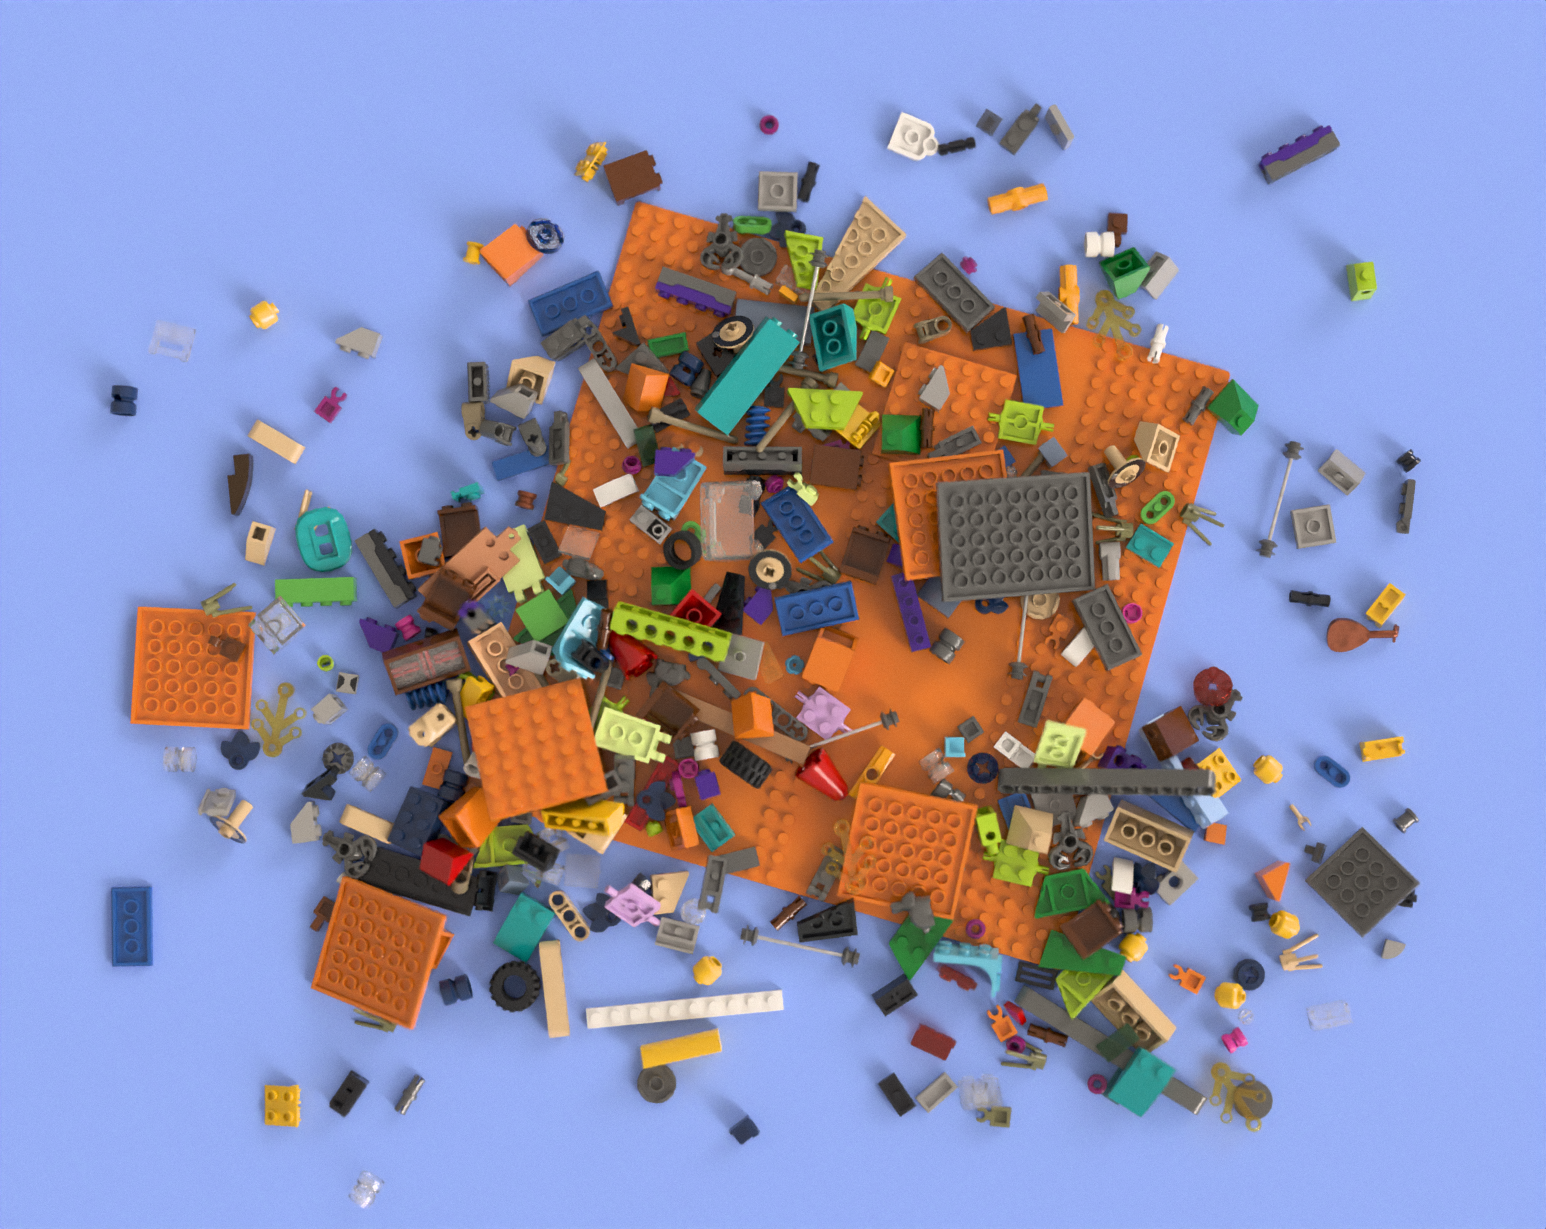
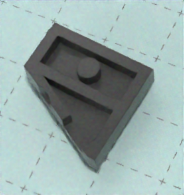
[616,343,670,375]

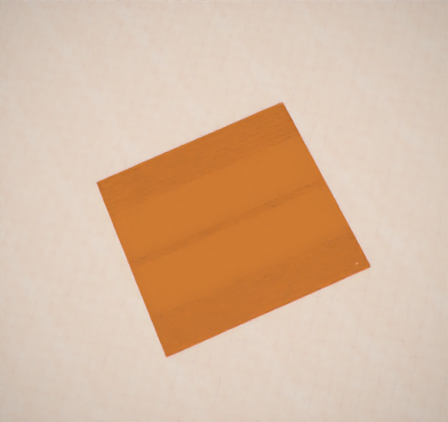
[463,202,1230,970]

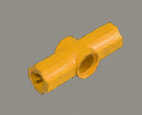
[987,183,1048,215]
[1058,265,1080,325]
[848,745,895,800]

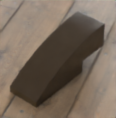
[227,454,253,516]

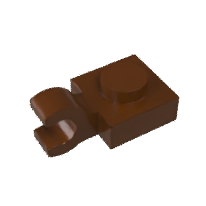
[1107,213,1128,248]
[208,635,246,662]
[310,896,335,932]

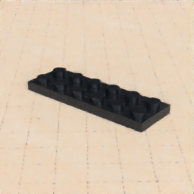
[358,846,479,917]

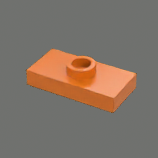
[422,747,453,789]

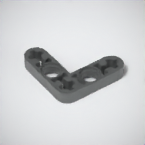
[547,322,618,372]

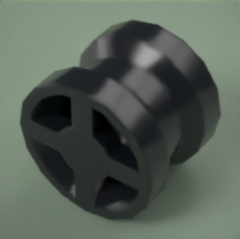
[1396,449,1421,473]
[1248,902,1271,922]

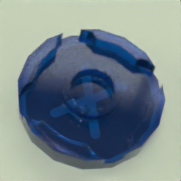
[526,218,565,254]

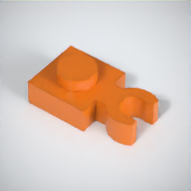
[1044,613,1075,650]
[1168,964,1206,994]
[987,1004,1018,1042]

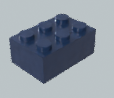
[387,786,453,856]

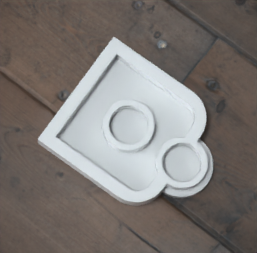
[887,112,939,161]

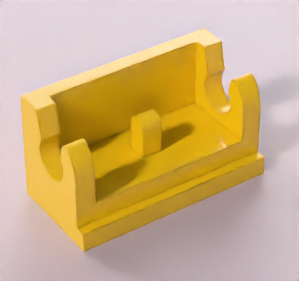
[1365,583,1406,629]
[460,675,495,720]
[1359,736,1405,762]

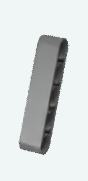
[578,358,644,449]

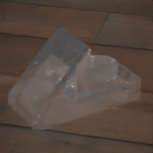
[521,862,565,888]

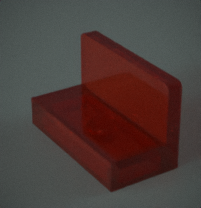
[911,1023,957,1061]

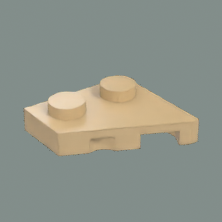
[650,871,689,915]

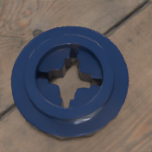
[1233,959,1265,991]

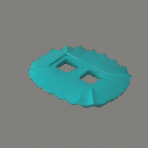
[295,507,352,572]

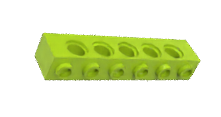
[610,601,732,662]

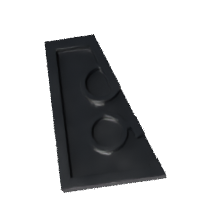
[544,482,606,531]
[711,572,745,636]
[797,898,858,943]

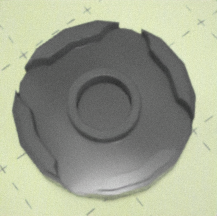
[740,238,777,277]
[637,1064,676,1103]
[1233,1080,1273,1120]

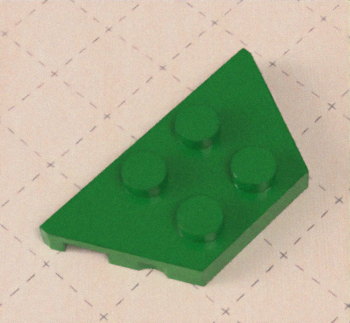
[513,589,577,656]
[1034,868,1110,919]
[889,914,954,981]

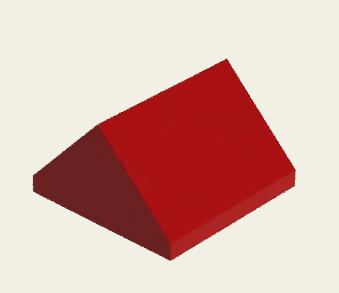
[670,589,722,641]
[420,838,473,886]

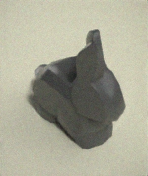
[562,556,604,581]
[646,659,691,697]
[890,891,935,934]

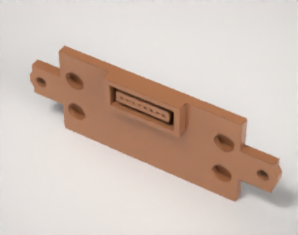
[417,526,521,623]

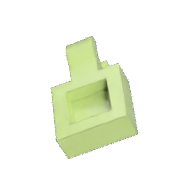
[787,472,819,506]

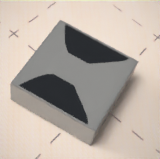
[336,672,359,694]

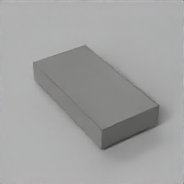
[915,1072,958,1113]

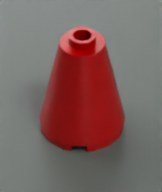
[608,630,657,681]
[795,748,849,801]

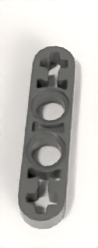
[744,687,808,741]

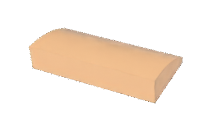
[467,622,542,698]

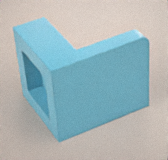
[545,567,577,595]
[944,737,965,757]

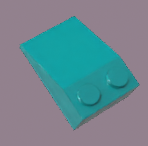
[809,304,857,371]
[493,892,556,963]
[1107,1046,1176,1117]

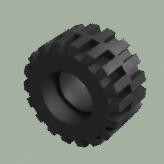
[719,741,773,789]
[489,961,541,1013]

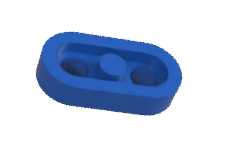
[367,723,398,760]
[1313,756,1350,788]

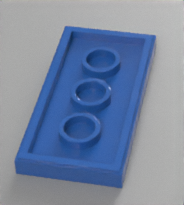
[527,270,614,337]
[1013,329,1063,409]
[761,486,834,563]
[774,581,859,636]
[111,886,153,967]

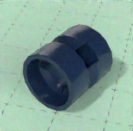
[669,350,705,387]
[110,385,138,416]
[437,769,470,801]
[439,974,473,1006]

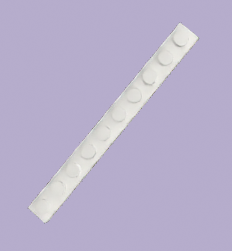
[586,989,784,1029]

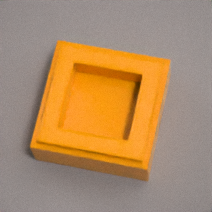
[779,285,798,305]
[868,361,894,388]

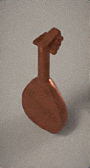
[1326,618,1400,652]

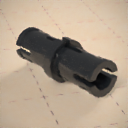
[797,162,820,203]
[1289,590,1331,607]

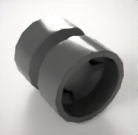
[929,628,965,665]
[930,778,966,802]
[1121,907,1153,933]

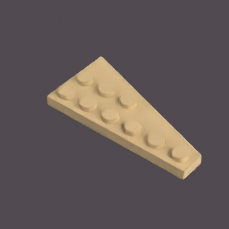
[812,196,906,311]

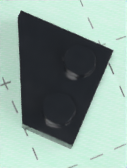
[970,307,1012,351]

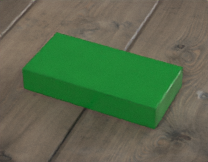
[647,332,690,358]

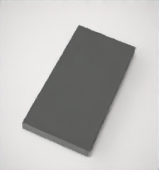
[913,253,995,333]
[1072,584,1142,672]

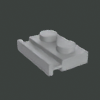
[198,788,236,816]
[655,916,700,954]

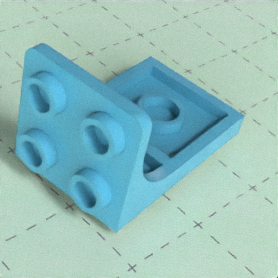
[640,447,707,521]
[551,597,614,679]
[934,941,1002,997]

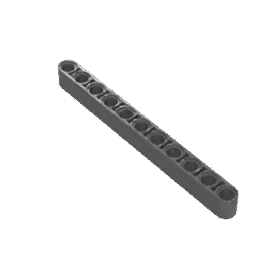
[997,768,1216,796]
[1014,985,1208,1115]

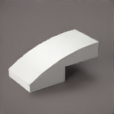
[593,474,639,507]
[994,731,1035,768]
[1111,857,1133,894]

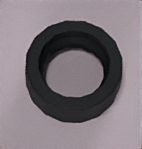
[663,530,702,570]

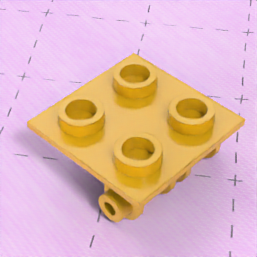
[574,142,608,182]
[835,404,881,450]
[1192,748,1241,798]
[265,1085,301,1127]

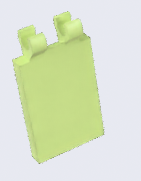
[496,524,545,604]
[595,707,672,764]
[1033,721,1086,768]

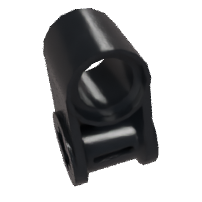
[570,638,609,673]

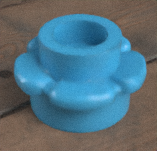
[785,655,804,675]

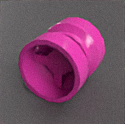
[1121,603,1142,624]
[395,614,422,641]
[679,759,699,778]
[1221,1027,1248,1054]

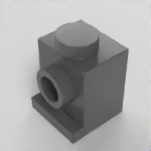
[418,536,443,567]

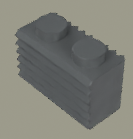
[467,362,490,404]

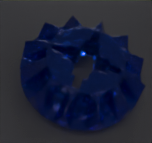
[967,753,999,784]

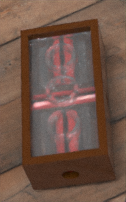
[382,628,471,695]

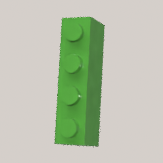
[275,577,357,608]

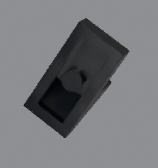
[612,307,641,348]
[587,579,609,609]
[301,765,340,800]

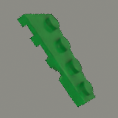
[1039,930,1127,976]

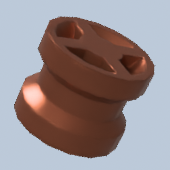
[515,490,537,510]

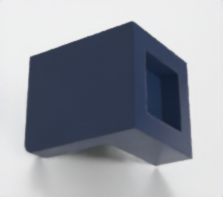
[729,1115,760,1145]

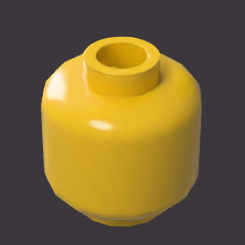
[249,301,279,329]
[1253,755,1283,784]
[1269,910,1300,939]
[1118,932,1148,963]
[693,956,722,985]
[1214,982,1246,1009]

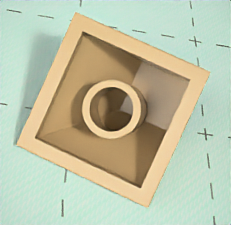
[506,356,556,405]
[1134,421,1180,473]
[1006,805,1053,854]

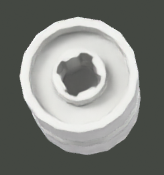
[1084,232,1115,257]
[690,729,720,761]

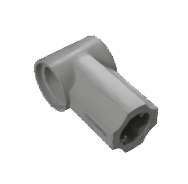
[1099,542,1121,581]

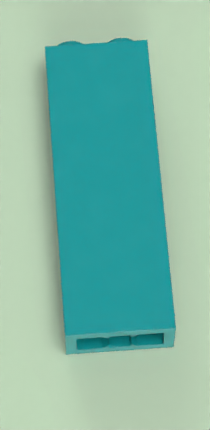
[695,316,800,435]

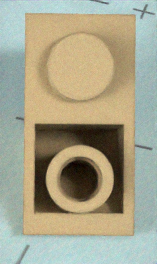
[245,521,276,566]

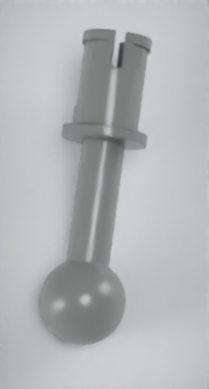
[721,261,773,295]

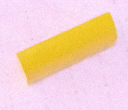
[541,798,624,837]
[640,1028,722,1068]

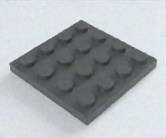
[1305,827,1420,938]

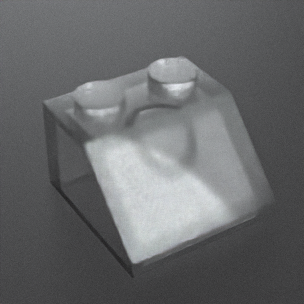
[248,596,306,655]
[958,1074,1003,1110]

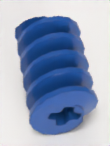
[744,406,771,447]
[405,680,448,711]

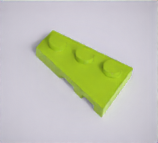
[784,230,823,290]

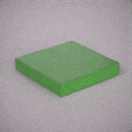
[516,589,569,642]

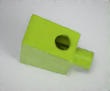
[1346,261,1377,301]
[974,805,1002,855]

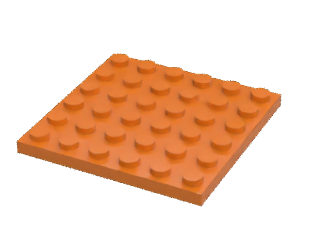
[872,342,1017,462]
[888,450,1007,581]
[130,606,256,729]
[465,678,608,822]
[837,782,977,920]
[311,876,447,1030]

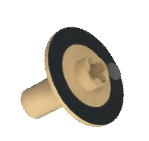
[712,316,754,355]
[1104,445,1146,489]
[748,550,792,590]
[209,800,253,844]

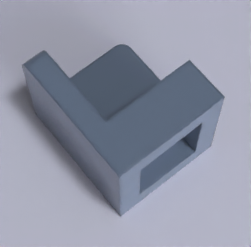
[1038,437,1068,469]
[497,865,529,895]

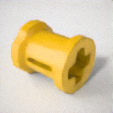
[463,241,484,265]

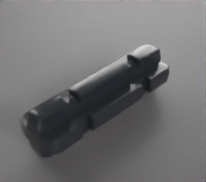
[938,137,976,156]

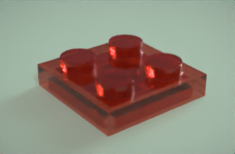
[936,962,978,991]

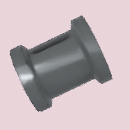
[1392,808,1419,833]

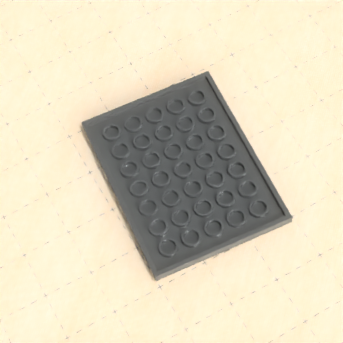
[936,472,1095,602]

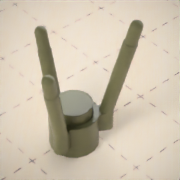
[1180,503,1224,546]
[1092,512,1133,545]
[796,550,842,585]
[200,583,253,618]
[354,1008,397,1033]
[1001,1041,1047,1071]

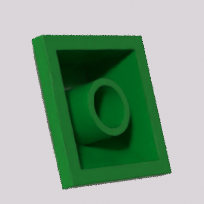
[1099,247,1150,300]
[1207,379,1259,436]
[881,415,921,455]
[651,566,691,606]

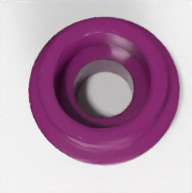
[760,115,779,135]
[960,256,978,275]
[622,456,641,474]
[765,475,784,493]
[966,919,985,939]
[1006,1035,1026,1054]
[1087,1074,1107,1094]

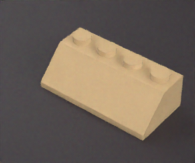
[1103,799,1194,873]
[1091,970,1177,1052]

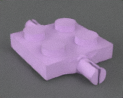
[795,686,852,740]
[604,883,661,928]

